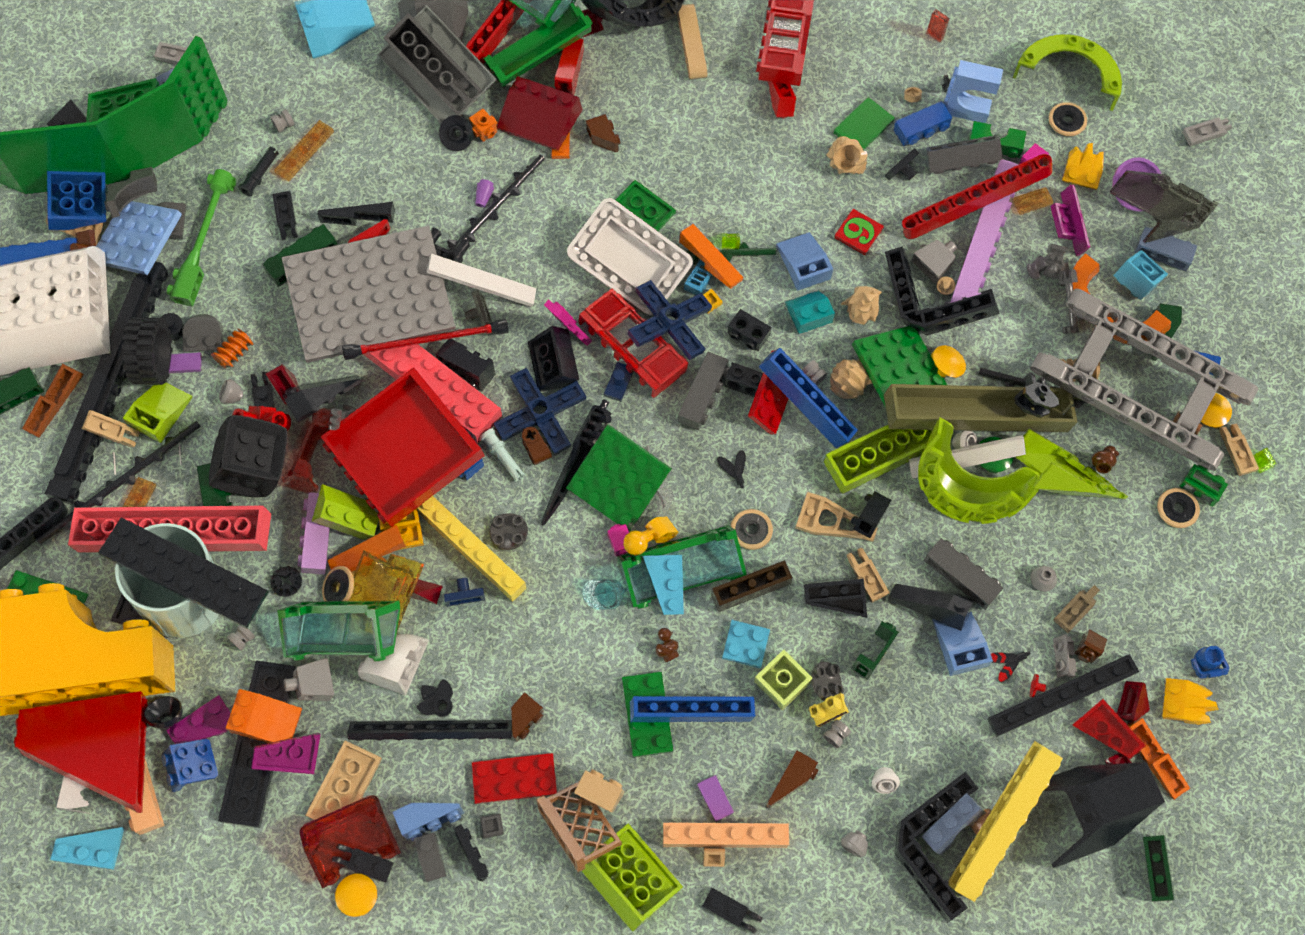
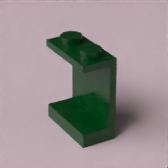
[851,621,899,680]

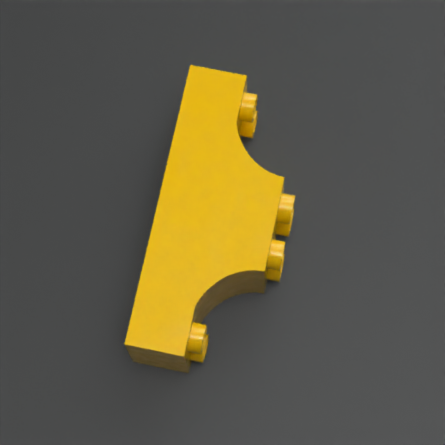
[0,583,176,716]

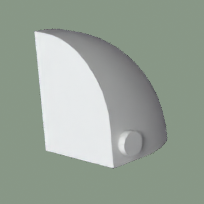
[358,634,429,696]

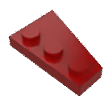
[1072,699,1146,759]

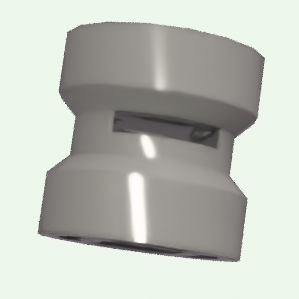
[270,109,295,133]
[802,360,828,386]
[227,625,256,651]
[823,719,851,748]

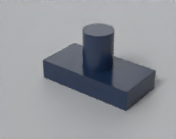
[604,361,634,402]
[444,578,486,607]

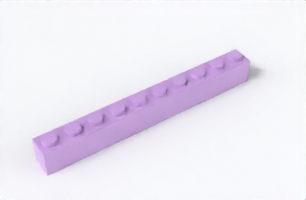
[950,159,1019,303]

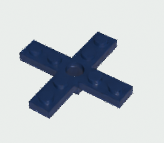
[627,280,712,360]
[494,368,586,455]

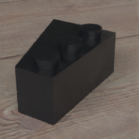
[436,339,496,391]
[803,577,868,618]

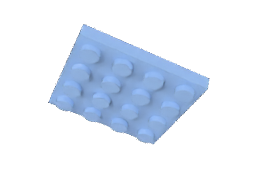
[96,201,182,275]

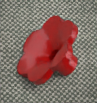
[1029,674,1046,697]

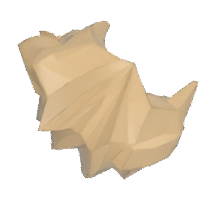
[826,136,868,174]
[841,286,882,325]
[830,359,872,399]

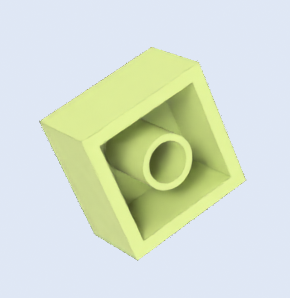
[754,650,813,711]

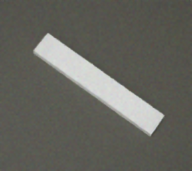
[427,254,536,307]
[909,435,1026,479]

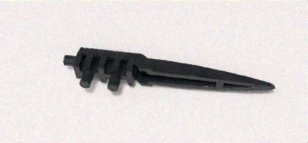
[541,399,612,526]

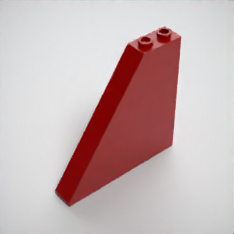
[14,691,148,813]

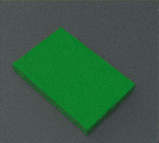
[833,97,895,151]
[615,180,676,231]

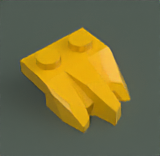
[1062,143,1104,190]
[379,508,424,551]
[1162,678,1219,725]

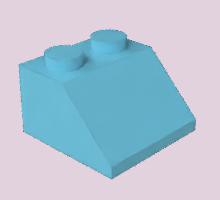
[1113,250,1168,300]

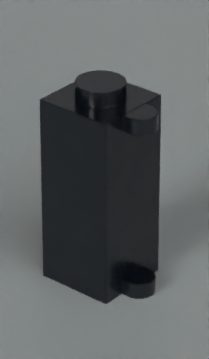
[851,491,892,538]

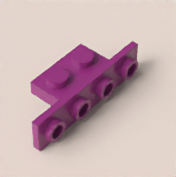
[1050,184,1090,256]

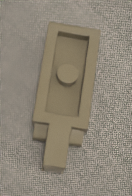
[1053,585,1100,633]

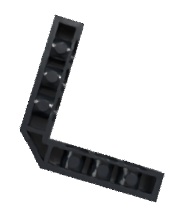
[885,246,1000,336]
[894,772,979,923]

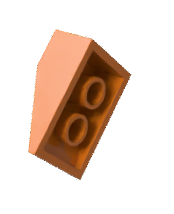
[226,689,302,743]

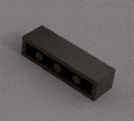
[711,560,793,612]

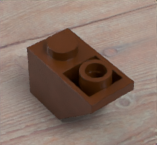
[586,114,621,153]
[1075,629,1107,663]
[511,692,544,742]

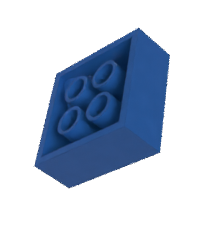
[47,171,106,230]

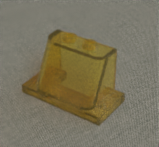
[349,550,424,637]

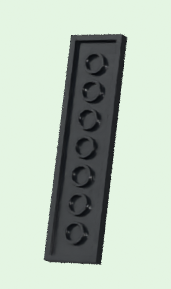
[98,517,269,629]
[218,660,296,828]

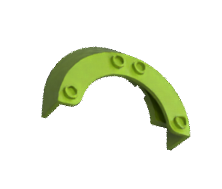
[1012,34,1122,111]
[918,417,1040,524]

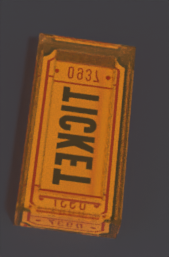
[1012,187,1054,215]

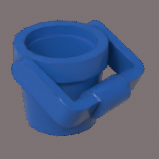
[1191,646,1230,678]

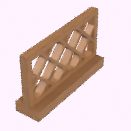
[537,781,622,872]

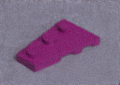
[166,695,231,744]
[251,732,321,774]

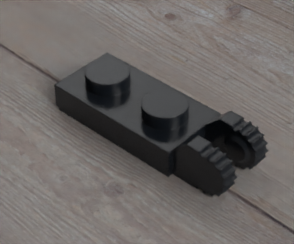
[272,191,298,240]
[251,371,275,408]
[454,824,489,881]
[331,843,394,883]
[702,888,763,934]

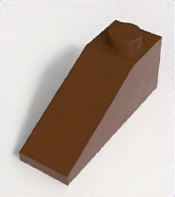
[766,750,819,808]

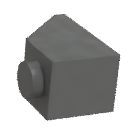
[414,833,447,882]

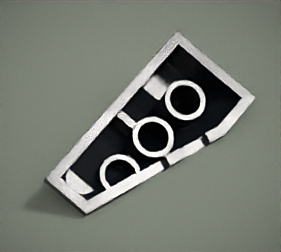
[282,375,363,423]
[888,584,976,631]

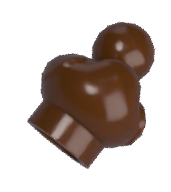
[1091,445,1119,474]
[655,628,679,663]

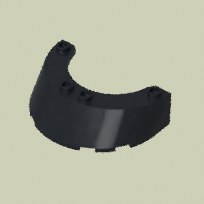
[581,0,685,27]

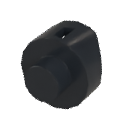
[160,313,184,341]

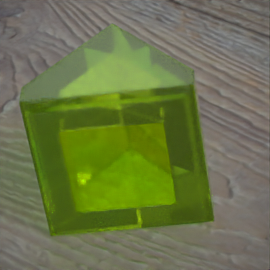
[721,233,740,249]
[1253,447,1277,473]

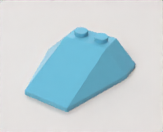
[294,0,375,59]

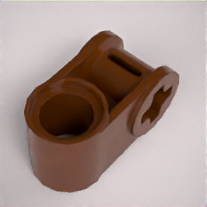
[522,427,552,466]

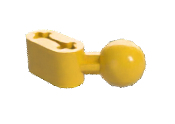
[623,517,679,555]

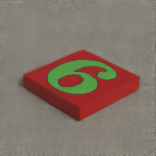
[834,209,884,256]

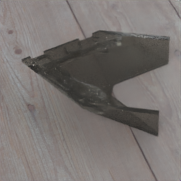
[1109,170,1219,243]

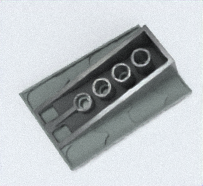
[377,5,497,123]

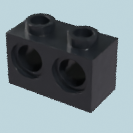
[727,309,772,352]
[725,362,763,397]

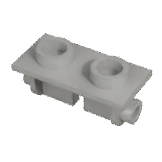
[1053,634,1077,678]

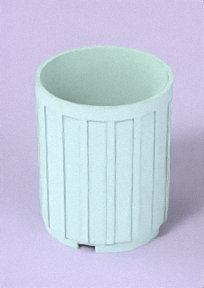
[115,523,218,638]

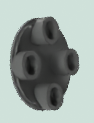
[489,513,528,550]
[811,661,844,701]

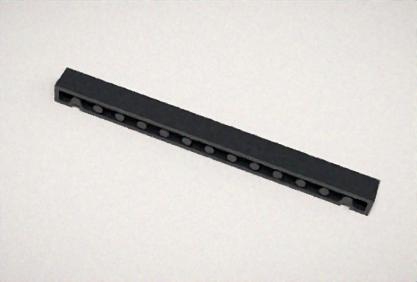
[44,261,168,505]

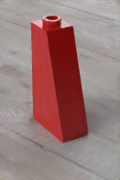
[554,39,584,95]

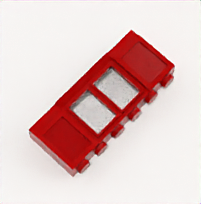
[756,0,814,86]
[578,288,688,398]

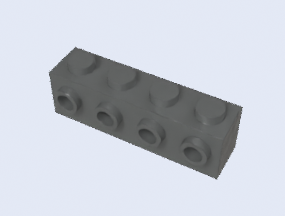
[926,135,1002,174]
[678,352,730,430]
[923,538,1003,610]

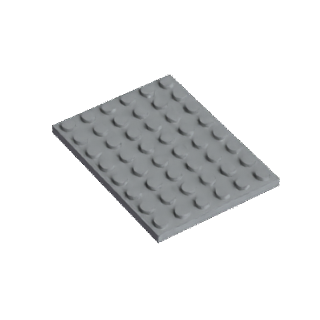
[282,226,456,363]

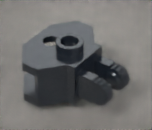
[1015,373,1059,418]

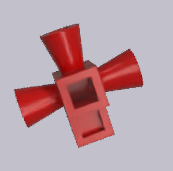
[232,406,291,431]

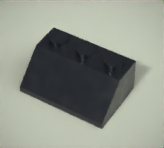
[528,326,579,392]

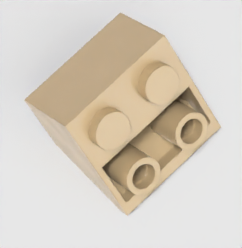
[574,769,625,813]

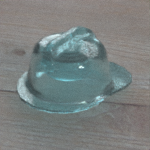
[582,578,627,610]

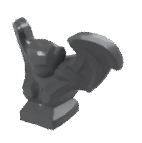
[1027,244,1070,286]

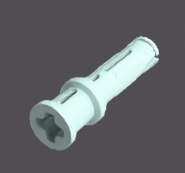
[480,429,525,482]

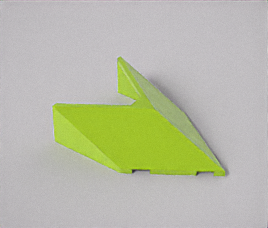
[1016,429,1128,499]

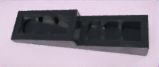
[317,202,395,226]

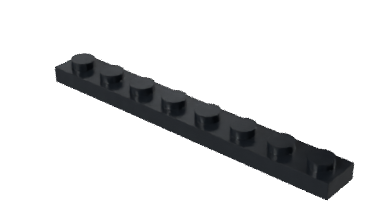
[987,654,1140,737]
[347,720,512,741]

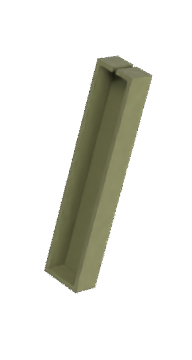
[884,384,1078,432]

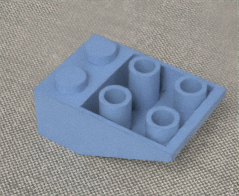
[776,232,833,291]
[932,612,993,676]
[392,803,464,841]

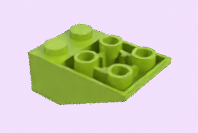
[123,382,193,443]

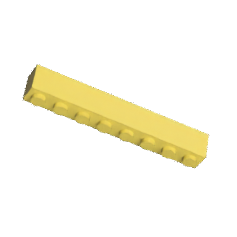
[417,496,526,602]
[948,741,1063,902]

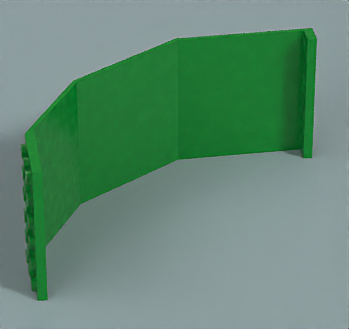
[0,36,228,194]

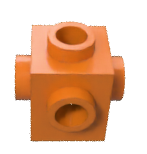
[469,109,497,142]

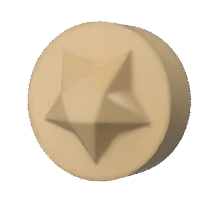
[904,87,922,102]
[937,276,955,295]

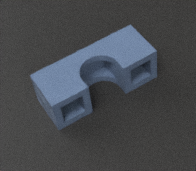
[921,793,986,855]

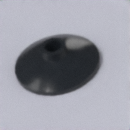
[439,115,474,151]

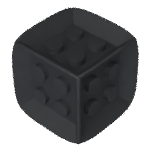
[209,415,287,497]

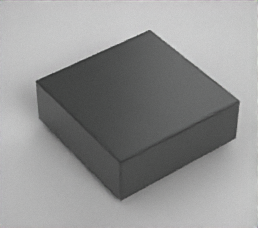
[480,814,504,839]

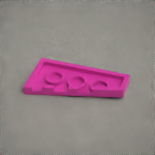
[544,299,592,346]

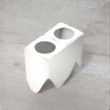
[56,776,89,814]

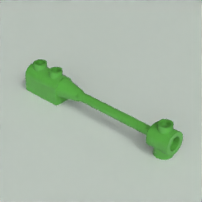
[167,169,236,307]

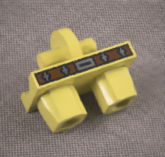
[809,693,849,727]

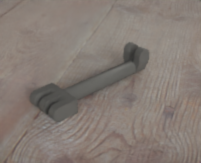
[1058,269,1079,334]
[328,405,357,430]

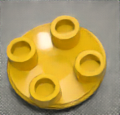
[931,345,966,378]
[1200,393,1232,428]
[335,874,377,917]

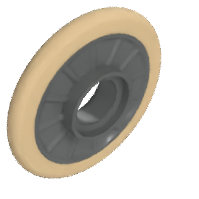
[731,509,773,550]

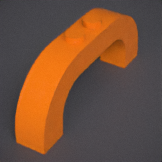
[1073,253,1171,345]

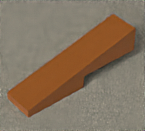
[22,363,84,438]

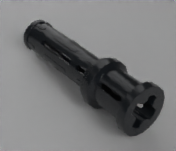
[238,147,279,196]

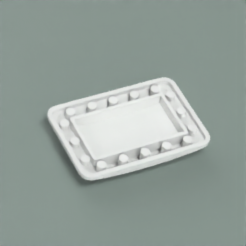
[567,198,693,315]

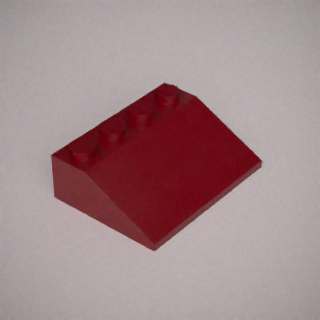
[497,76,583,151]

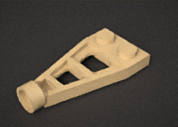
[795,492,878,542]

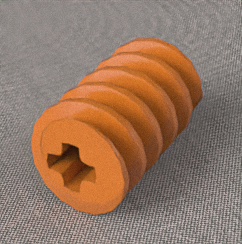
[211,328,254,369]

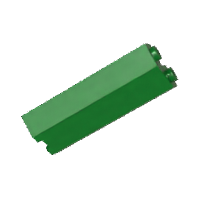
[484,2,592,87]

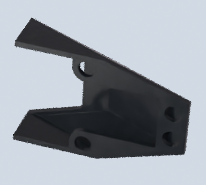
[1043,762,1165,868]

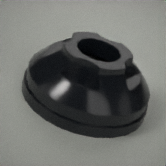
[144,696,183,729]

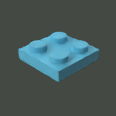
[722,620,770,668]

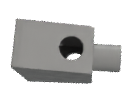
[911,240,957,284]
[283,658,334,701]

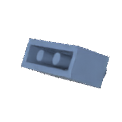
[1134,227,1197,272]

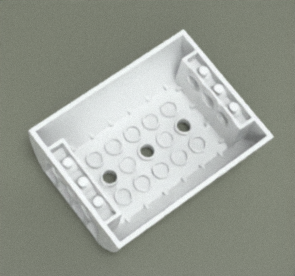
[0,246,110,375]

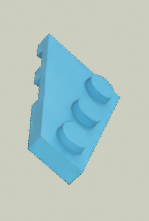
[642,555,684,615]
[50,827,124,870]

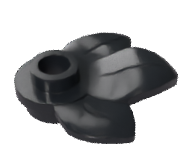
[416,679,453,717]

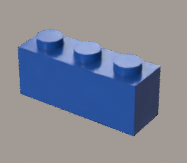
[893,101,952,146]

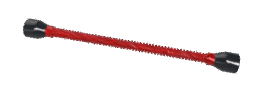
[342,319,509,360]

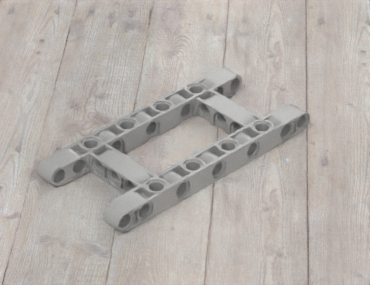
[1030,289,1259,471]

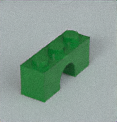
[969,121,1027,158]

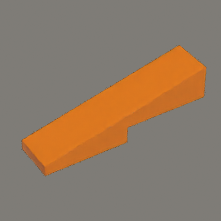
[679,224,743,289]
[327,525,406,572]
[1127,718,1190,799]

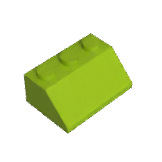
[312,484,379,540]

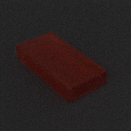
[927,9,950,42]

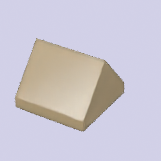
[703,848,725,867]

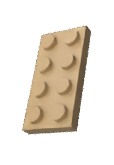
[306,741,382,834]

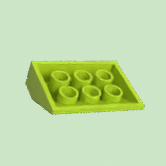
[582,823,683,932]

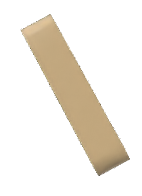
[677,4,707,80]

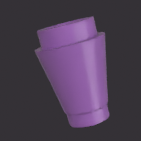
[475,179,494,208]

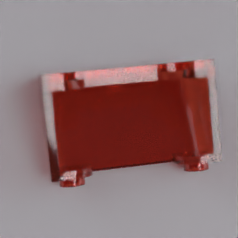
[281,408,341,494]
[299,795,401,889]

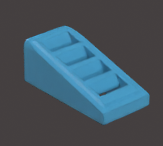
[684,259,713,295]

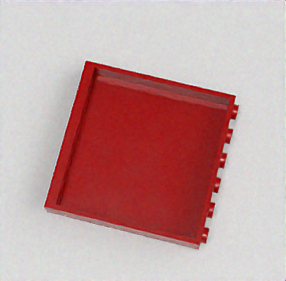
[321,367,485,527]

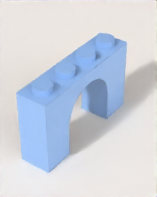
[943,60,1003,123]

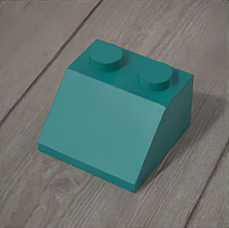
[785,290,835,334]

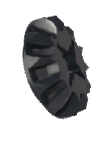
[270,566,302,597]

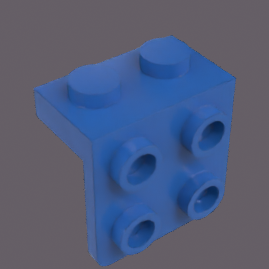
[162,739,218,792]

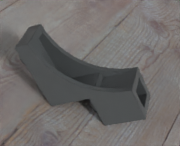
[104,167,158,218]

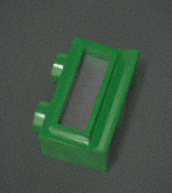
[1179,464,1228,507]

